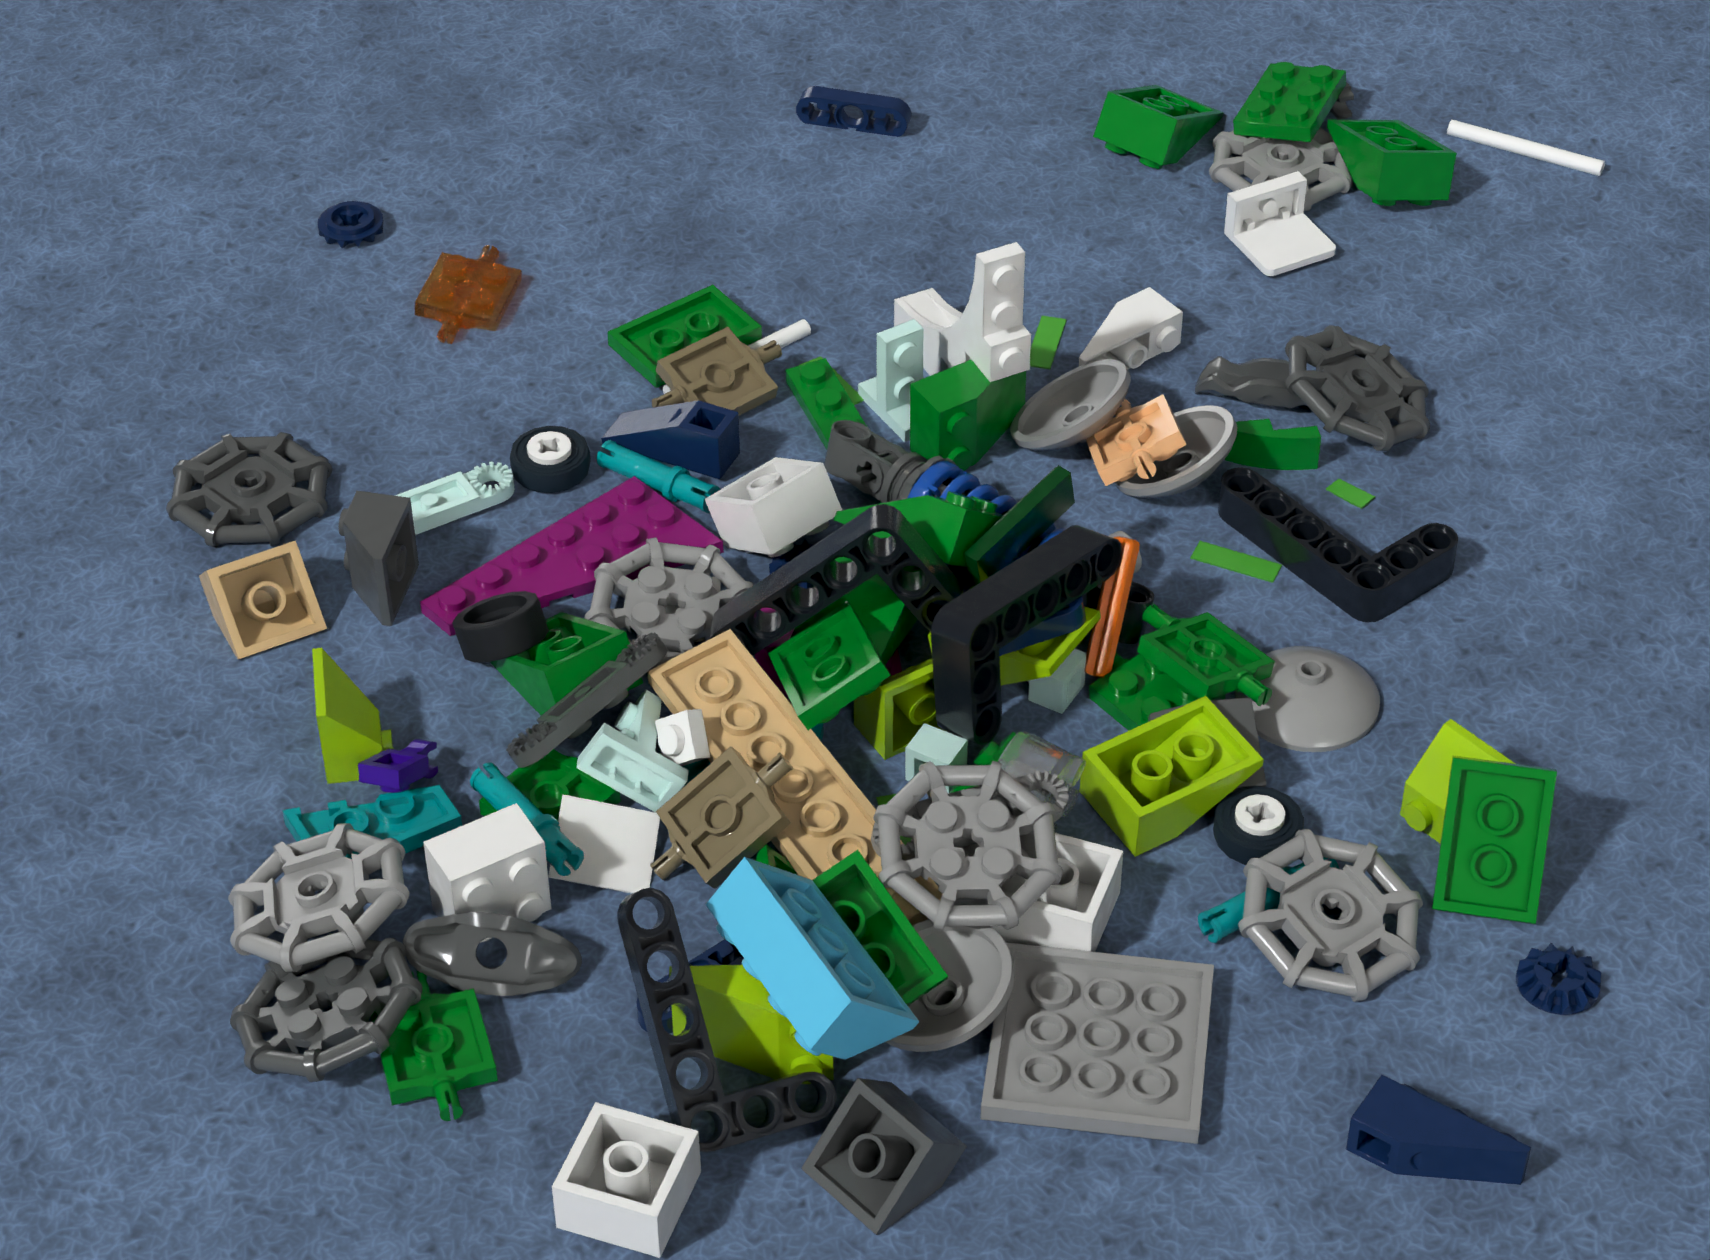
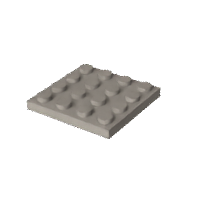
[980,943,1214,1144]

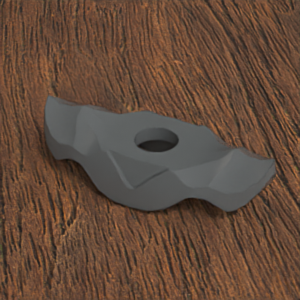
[1195,356,1335,409]
[403,912,582,996]

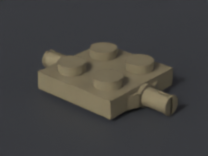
[652,327,782,416]
[650,746,793,889]

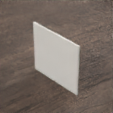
[548,795,660,894]

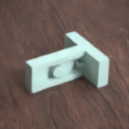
[858,319,924,442]
[576,689,689,813]

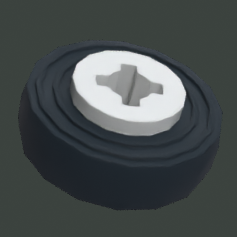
[510,426,591,493]
[1213,786,1304,865]

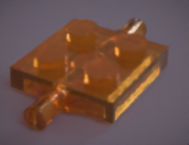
[415,245,522,344]

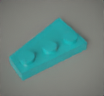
[282,785,463,859]

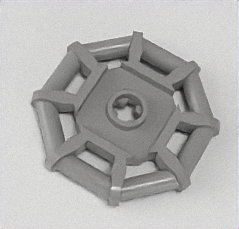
[1209,127,1353,211]
[584,538,755,668]
[873,761,1063,931]
[228,823,410,972]
[1238,829,1423,1002]

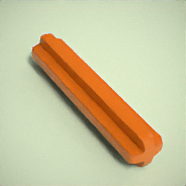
[1085,536,1140,677]

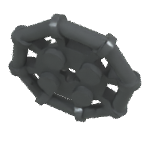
[1285,325,1430,451]
[166,432,332,548]
[230,931,422,1083]

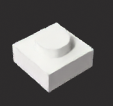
[655,709,710,766]

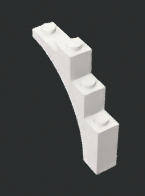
[894,242,1031,382]

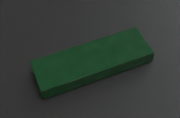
[964,465,1075,586]

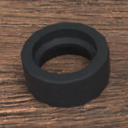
[452,591,549,663]

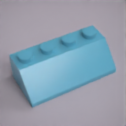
[705,857,919,1060]

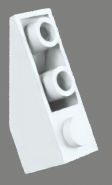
[1079,287,1183,369]

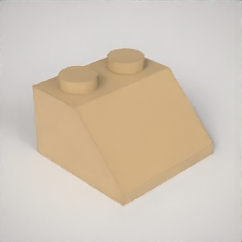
[199,540,327,660]

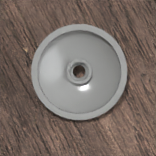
[1010,359,1131,450]
[1114,405,1237,498]
[1235,646,1380,752]
[886,919,1015,1052]

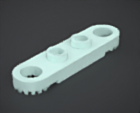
[395,462,515,535]

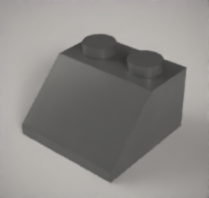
[339,491,419,626]
[801,1078,967,1235]

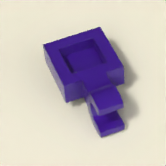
[358,739,438,793]

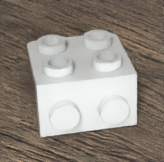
[1224,171,1336,276]

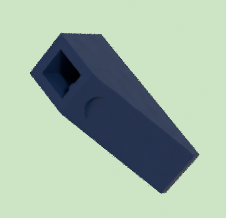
[601,400,740,479]
[1346,1075,1531,1185]

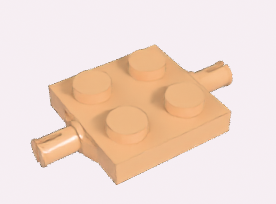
[1086,394,1187,486]

